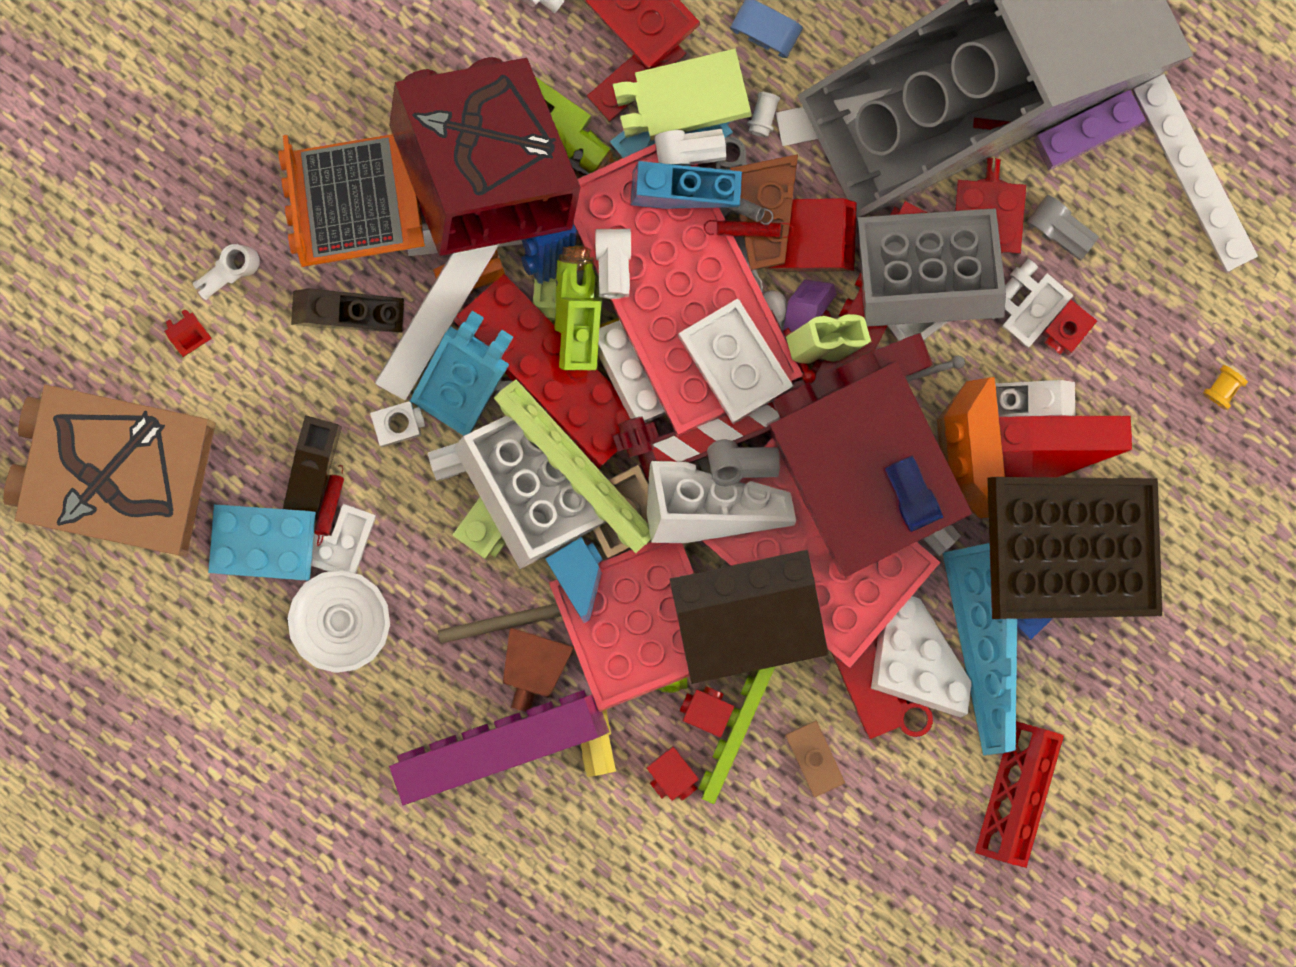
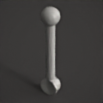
[905,355,965,383]

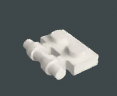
[992,259,1073,349]

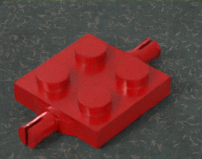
[955,158,1026,254]

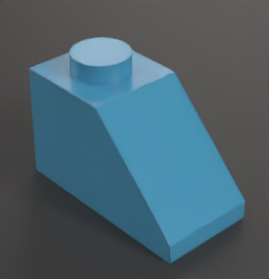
[546,537,603,623]

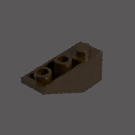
[291,288,404,333]
[283,415,342,523]

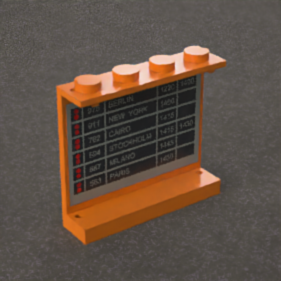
[278,134,425,267]

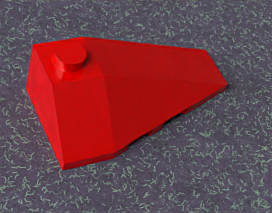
[999,416,1132,477]

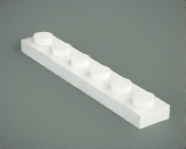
[1132,74,1258,273]

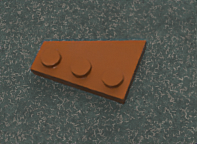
[730,154,798,271]

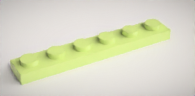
[494,380,651,554]

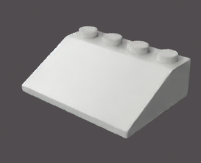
[454,416,606,569]

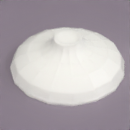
[287,570,390,673]

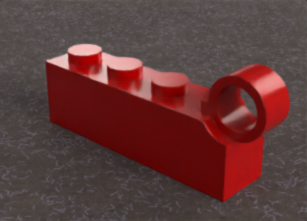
[832,636,933,739]

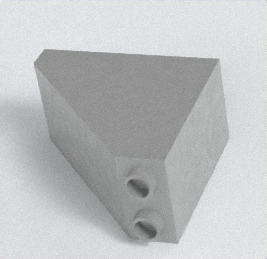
[797,0,1193,219]

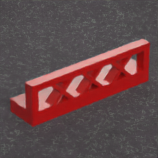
[975,721,1064,868]

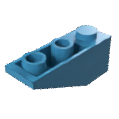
[630,161,742,209]

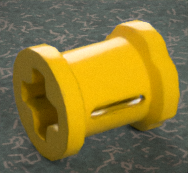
[1203,365,1248,410]

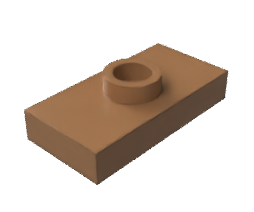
[785,720,845,798]

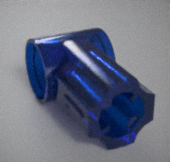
[884,456,943,532]

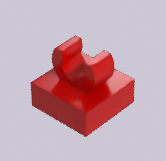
[164,309,212,357]

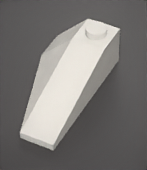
[647,461,796,543]

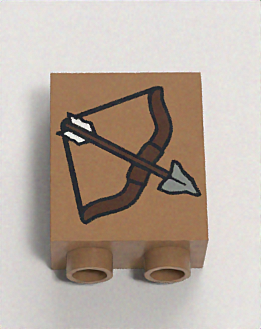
[3,384,216,557]

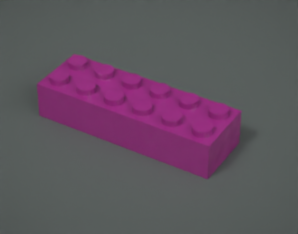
[389,690,609,806]

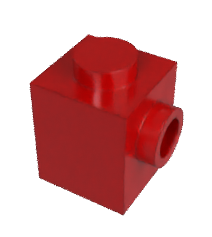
[1042,299,1097,355]
[679,685,735,738]
[646,746,699,801]

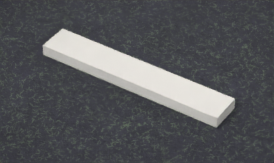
[375,244,499,400]

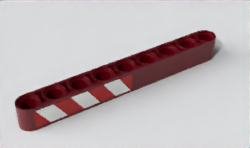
[637,333,934,480]

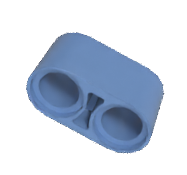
[730,0,803,58]

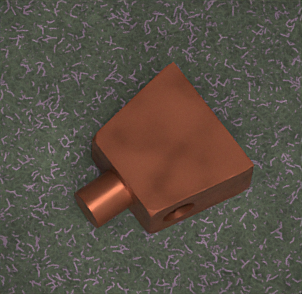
[503,628,574,712]

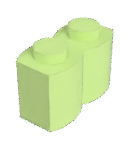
[786,314,871,364]

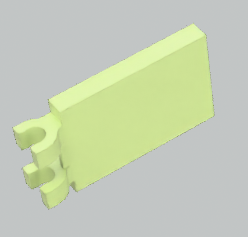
[613,48,752,141]

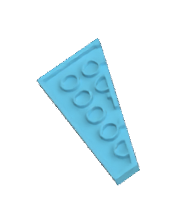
[942,543,1017,756]

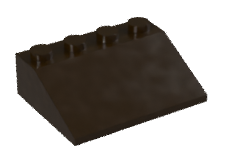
[670,550,828,684]

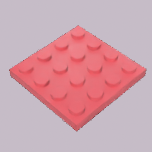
[549,542,694,712]

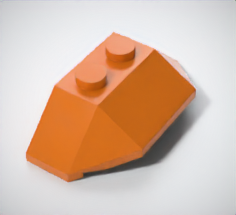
[937,377,1005,519]

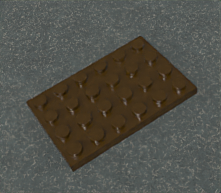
[987,477,1163,619]

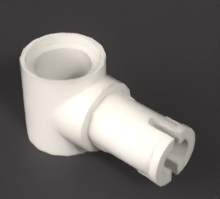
[193,244,260,300]

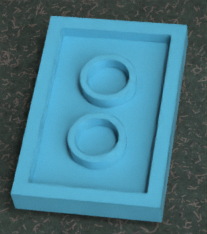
[208,504,316,581]

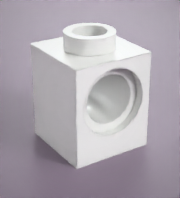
[370,401,425,447]

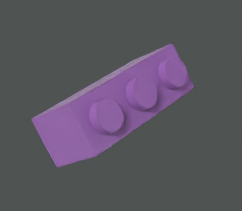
[1034,90,1146,171]

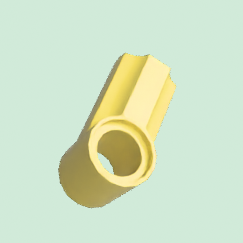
[581,709,616,777]

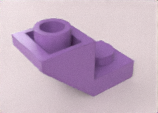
[783,279,837,340]

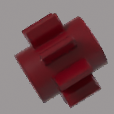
[613,416,659,458]

